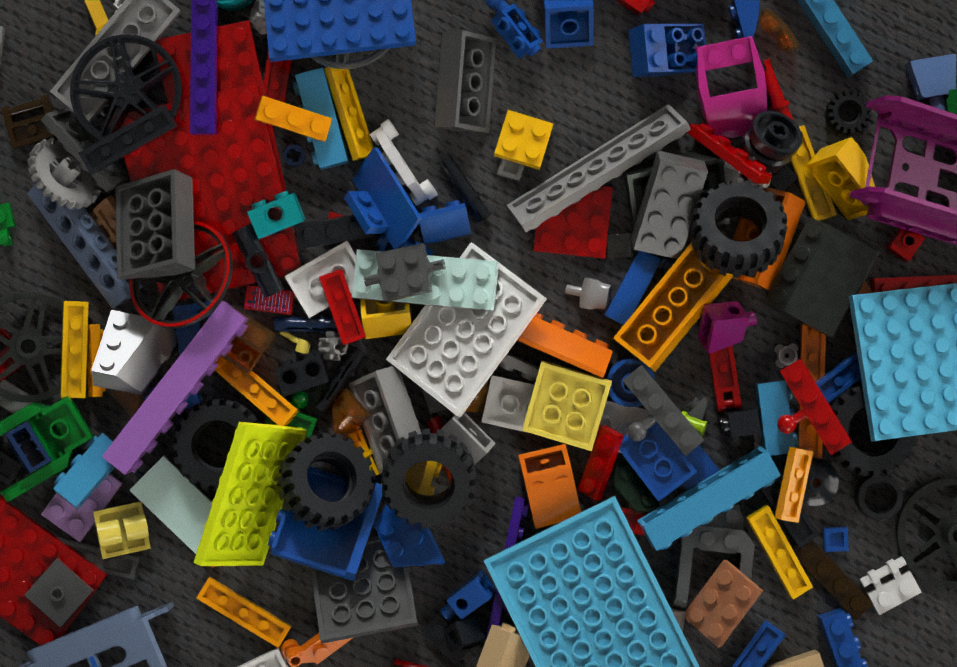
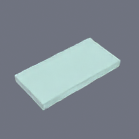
[130,455,212,554]

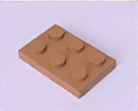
[685,559,763,647]

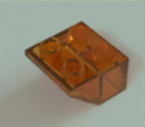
[221,308,278,375]

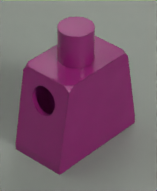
[698,301,757,354]

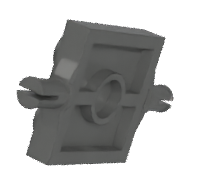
[364,243,446,302]

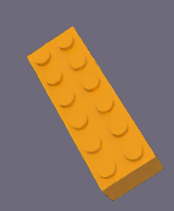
[613,242,733,372]

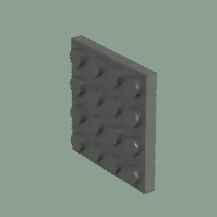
[310,536,418,644]

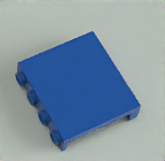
[268,466,383,581]

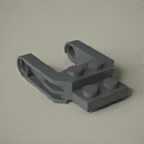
[673,504,755,608]

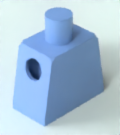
[905,54,956,110]

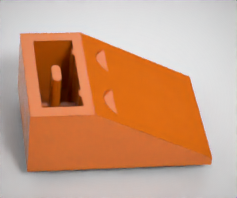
[518,444,581,529]

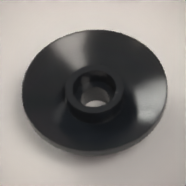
[803,458,839,506]

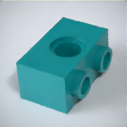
[247,191,306,239]

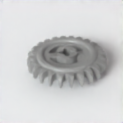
[28,137,101,209]

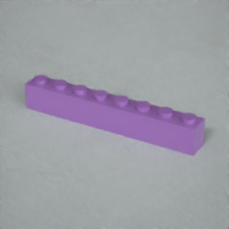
[102,301,249,475]

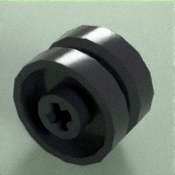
[740,111,802,173]

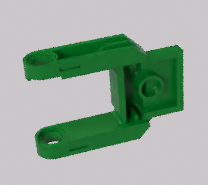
[0,396,94,503]

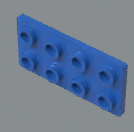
[344,148,421,249]

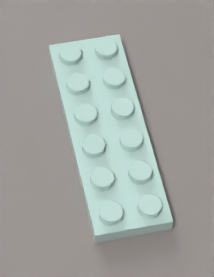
[352,249,499,311]

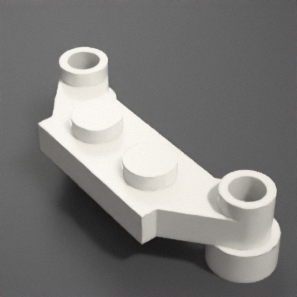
[370,119,438,206]

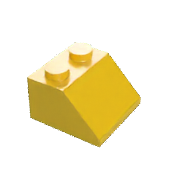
[360,299,412,339]

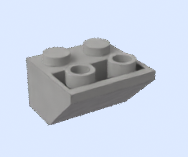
[440,412,496,465]

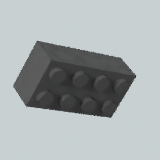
[631,151,708,259]

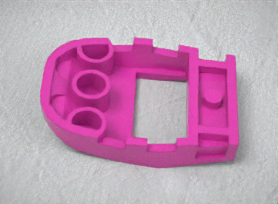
[695,36,767,138]

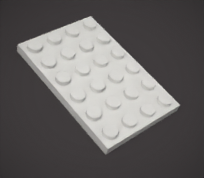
[386,242,547,417]

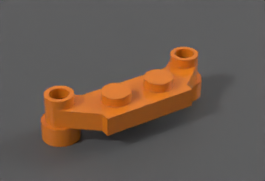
[280,633,353,667]

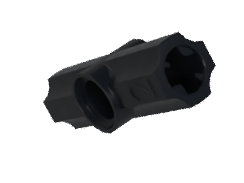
[232,223,284,298]

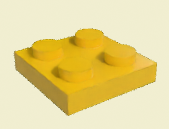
[494,110,553,170]

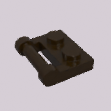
[1,94,56,149]

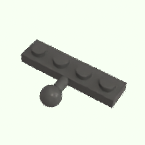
[623,365,704,456]

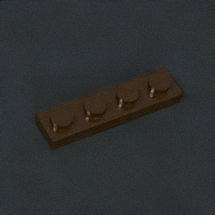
[792,540,873,620]

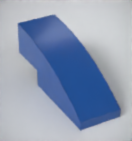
[605,251,662,325]

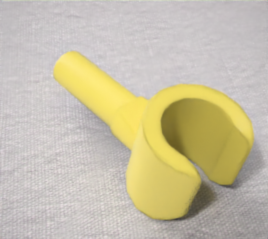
[280,332,311,354]

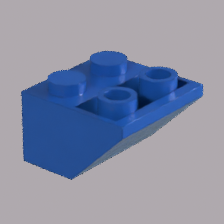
[419,200,471,245]

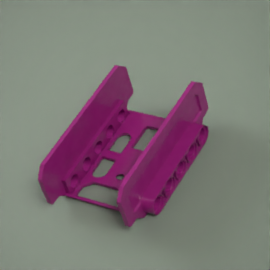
[850,95,957,245]

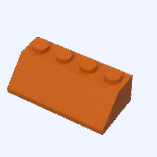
[732,187,806,291]
[517,313,613,378]

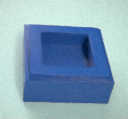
[822,527,849,552]

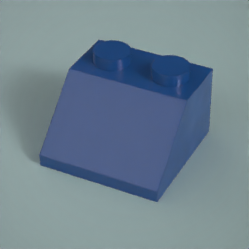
[543,0,594,49]

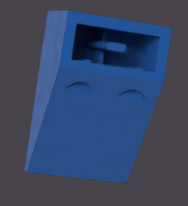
[628,24,709,77]

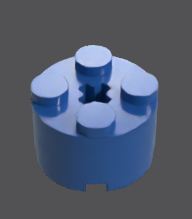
[607,357,655,407]

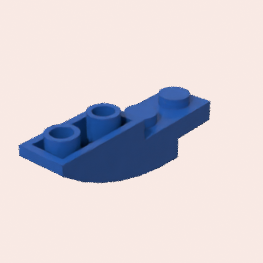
[728,0,760,39]

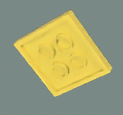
[522,360,612,451]

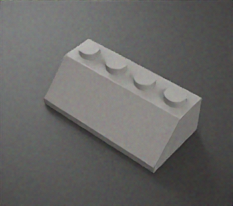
[349,366,422,474]

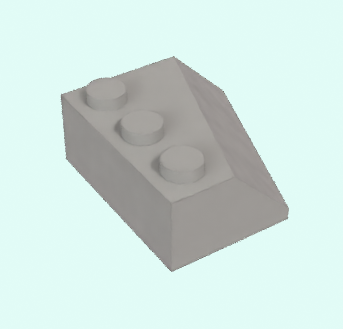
[91,310,178,395]

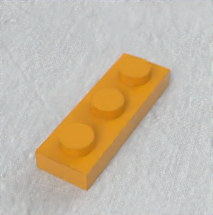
[254,96,332,142]
[87,324,106,397]
[775,447,813,523]

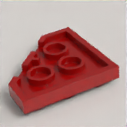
[533,186,613,259]

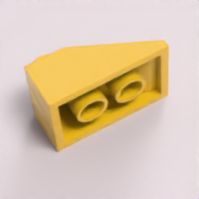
[806,137,875,220]

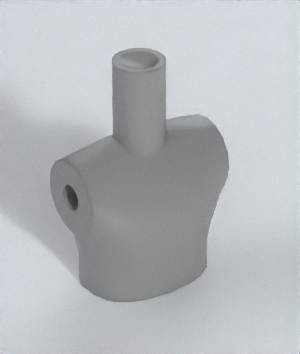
[565,277,612,310]

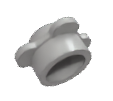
[774,343,799,368]

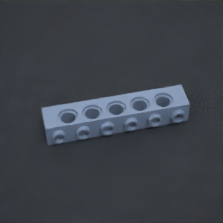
[27,183,143,309]

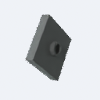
[25,558,94,627]

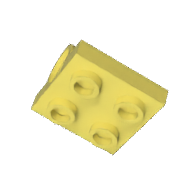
[93,501,151,559]

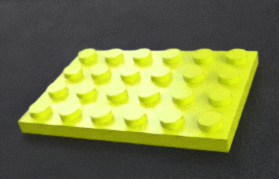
[193,422,307,566]

